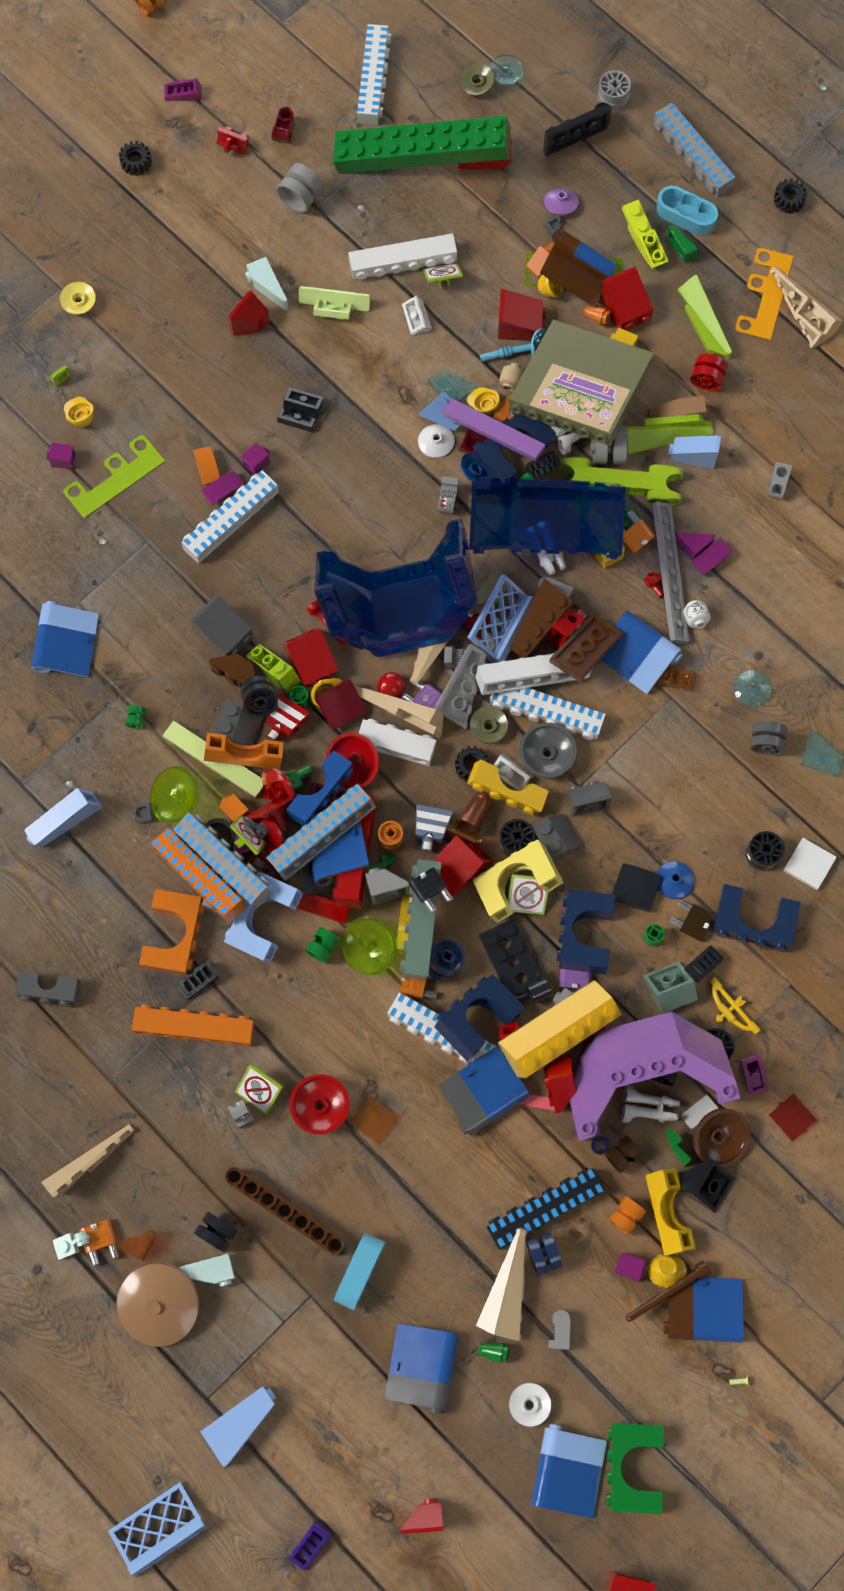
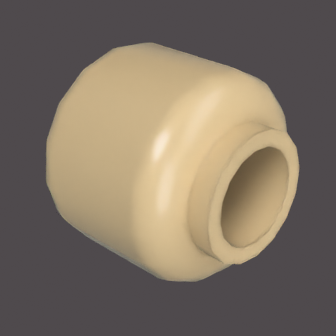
[499,363,524,392]

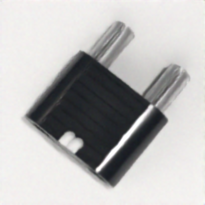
[409,867,453,913]

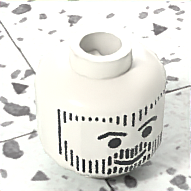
[683,600,711,629]

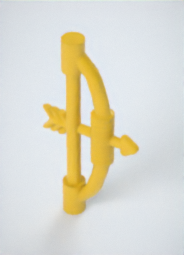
[710,977,761,1034]

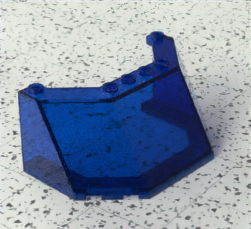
[469,478,626,559]
[314,518,478,657]

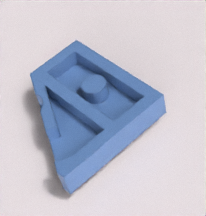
[419,391,461,431]

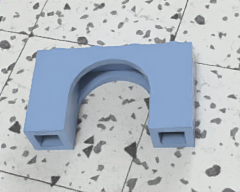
[224,871,303,964]

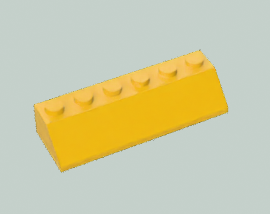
[498,980,622,1078]

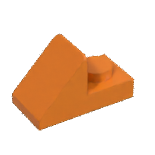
[526,242,554,278]

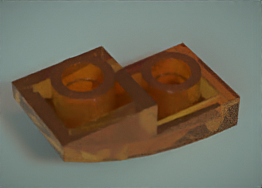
[656,665,697,692]

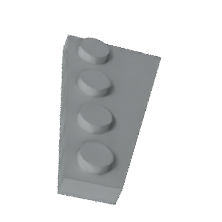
[434,644,487,729]

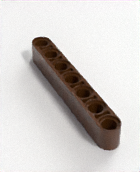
[225,1167,345,1256]

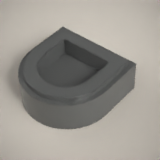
[132,802,153,824]

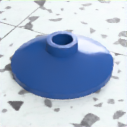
[460,453,491,485]
[657,861,694,899]

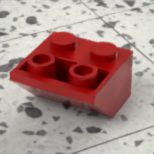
[543,1055,576,1114]

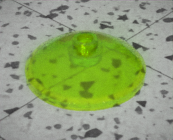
[150,766,199,824]
[341,916,397,975]

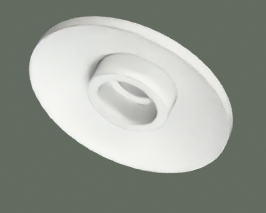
[418,424,454,458]
[509,1383,551,1426]

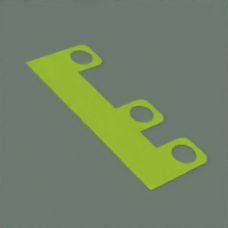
[63,435,165,518]

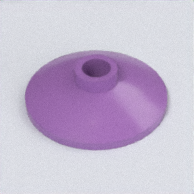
[544,188,579,216]

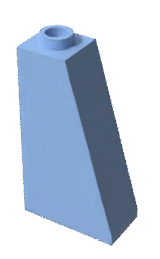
[24,788,102,847]
[200,1386,276,1468]

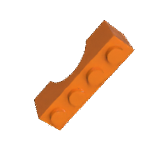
[204,733,284,770]

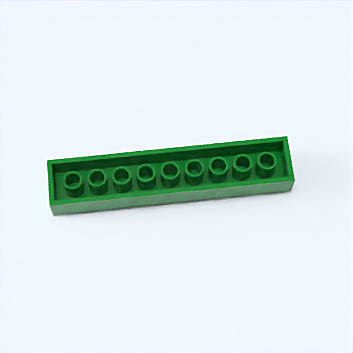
[333,116,511,174]

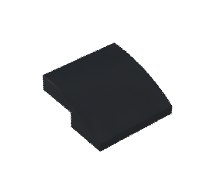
[277,387,324,432]
[611,863,662,912]

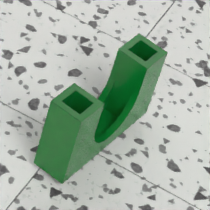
[606,1423,664,1514]

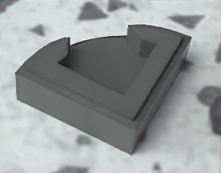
[543,215,561,238]

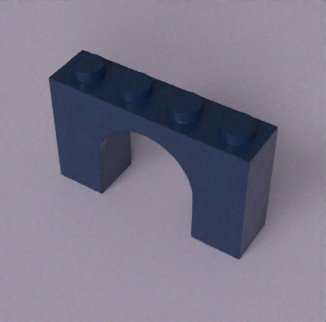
[471,413,557,487]
[712,884,801,952]
[556,889,615,975]
[434,974,525,1061]

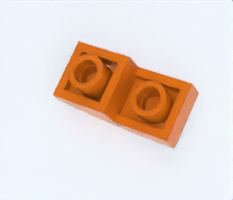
[193,446,220,486]

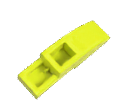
[621,200,669,269]

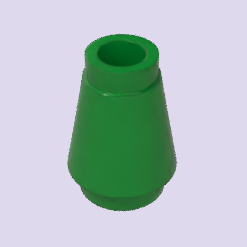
[478,1343,509,1364]

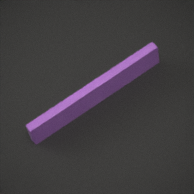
[442,398,545,462]

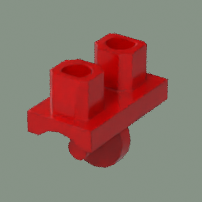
[216,126,249,155]

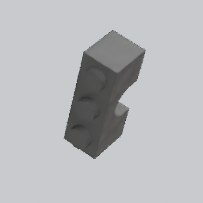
[15,971,81,1007]

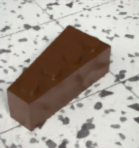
[510,578,575,658]

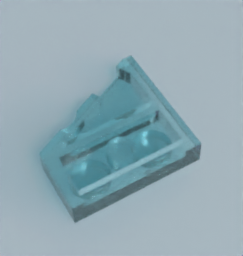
[428,369,478,402]
[800,730,843,777]

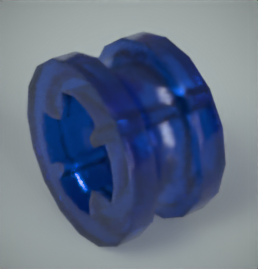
[591,1136,609,1155]

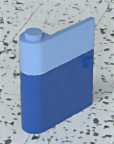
[31,601,99,678]
[601,611,683,694]
[531,1424,607,1519]

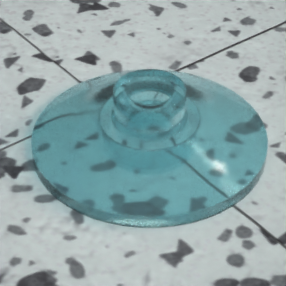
[489,55,523,86]
[734,670,771,707]

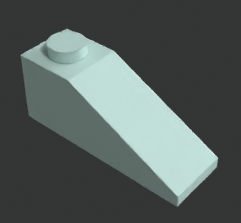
[245,257,288,310]
[178,1254,236,1287]

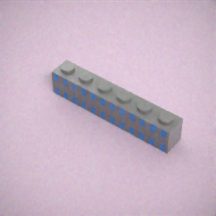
[654,103,736,198]
[266,784,376,881]
[173,812,273,908]

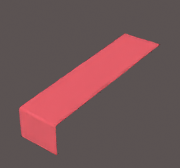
[519,1094,555,1111]

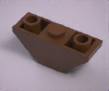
[209,654,255,688]

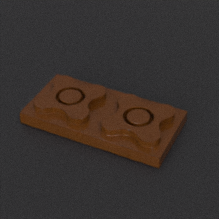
[549,614,623,682]

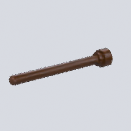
[626,1260,711,1322]

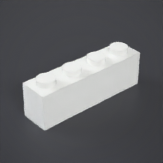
[359,719,436,767]

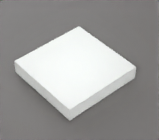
[783,838,836,890]

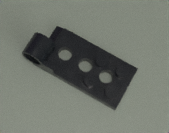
[543,102,612,157]
[478,918,553,1004]

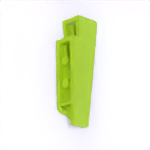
[627,414,714,454]

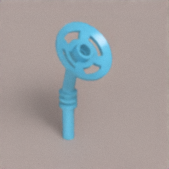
[480,328,547,362]

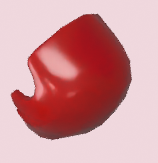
[376,672,406,698]

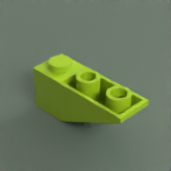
[246,644,301,694]

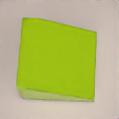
[49,366,70,386]

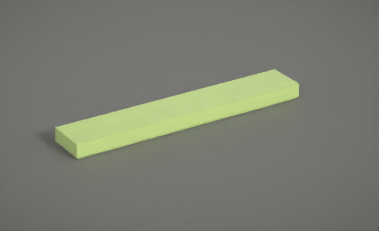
[163,721,264,798]

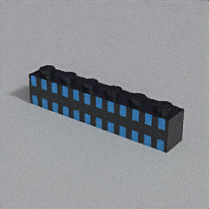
[486,1167,605,1250]

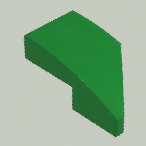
[366,854,397,874]
[666,1127,691,1167]

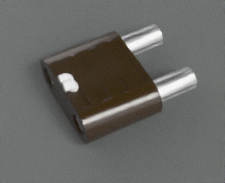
[669,900,714,941]

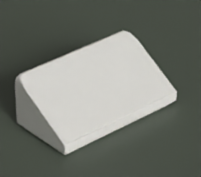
[402,296,432,336]
[494,754,534,791]

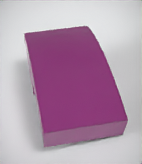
[201,470,244,506]
[692,538,733,576]

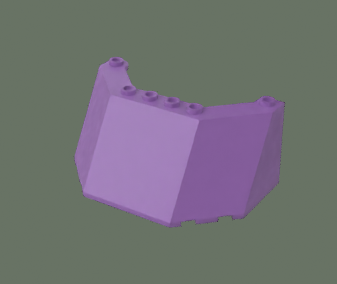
[570,1012,740,1141]

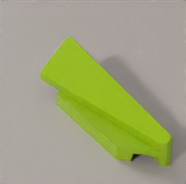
[678,275,732,360]

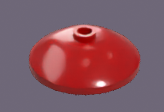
[325,732,380,789]
[289,1074,350,1135]

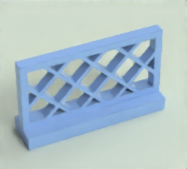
[467,575,534,663]
[108,1482,208,1577]

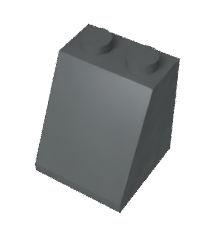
[191,594,253,656]

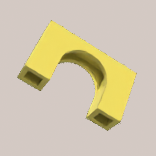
[473,840,563,923]

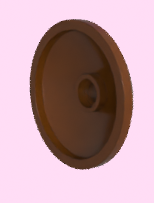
[693,1108,750,1168]

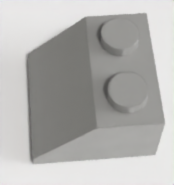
[365,868,409,905]

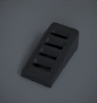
[684,945,724,983]
[176,960,220,1000]

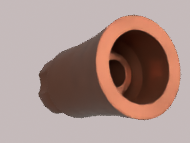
[456,791,494,835]

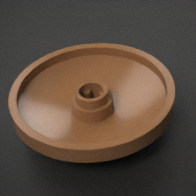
[117,1262,200,1347]

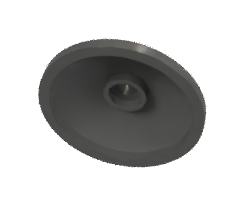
[519,722,577,778]

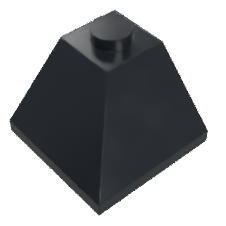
[680,1159,735,1213]

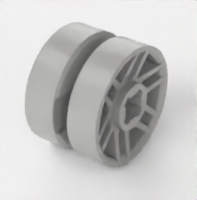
[598,70,631,110]

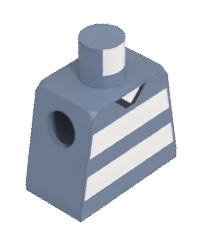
[416,804,453,852]

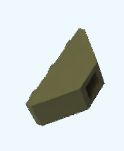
[467,565,507,615]

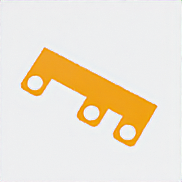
[735,248,794,340]

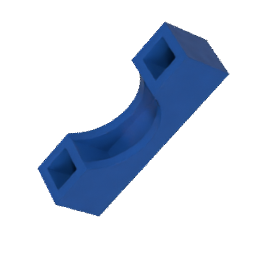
[287,750,353,826]

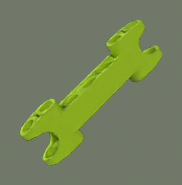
[555,457,684,505]

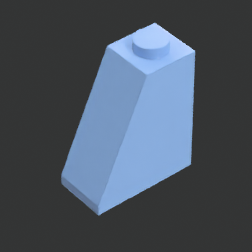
[668,436,721,469]

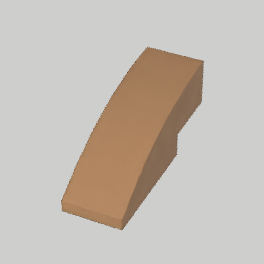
[648,395,707,418]

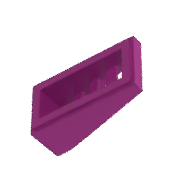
[164,78,202,101]

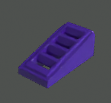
[288,1520,332,1571]

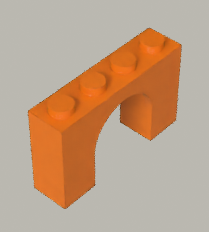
[139,889,205,976]

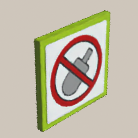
[423,263,463,288]
[230,815,267,855]
[508,874,548,915]
[235,1063,283,1115]

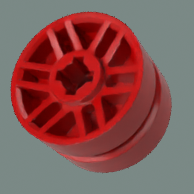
[690,354,728,391]

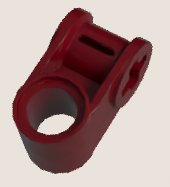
[271,107,295,143]

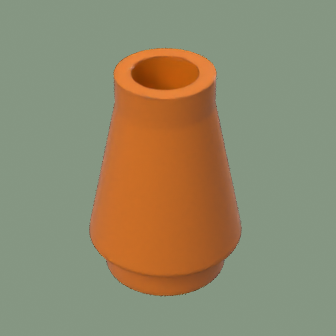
[583,305,611,326]

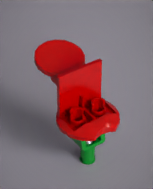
[244,765,313,854]

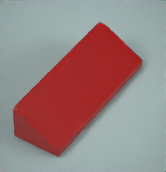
[297,889,350,924]

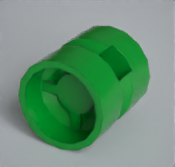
[305,927,341,964]

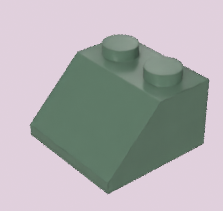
[643,961,698,1014]

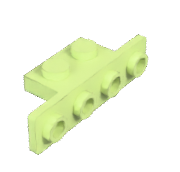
[299,286,370,320]

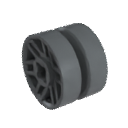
[750,721,788,755]

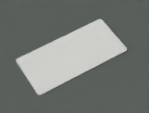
[681,1095,718,1129]

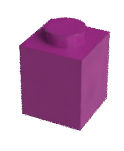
[241,442,270,475]
[47,443,76,469]
[614,1252,647,1282]

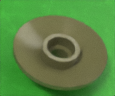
[460,63,494,96]
[470,707,508,743]

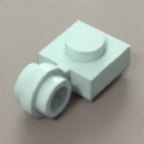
[53,1231,90,1260]

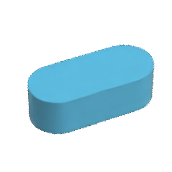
[656,186,718,236]
[334,1233,386,1311]

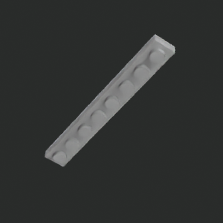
[652,502,689,644]

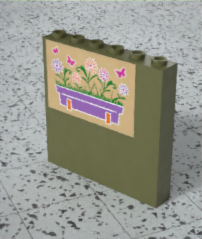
[509,319,654,446]

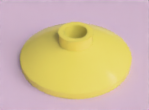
[60,282,96,315]

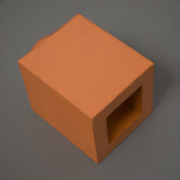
[219,793,250,823]

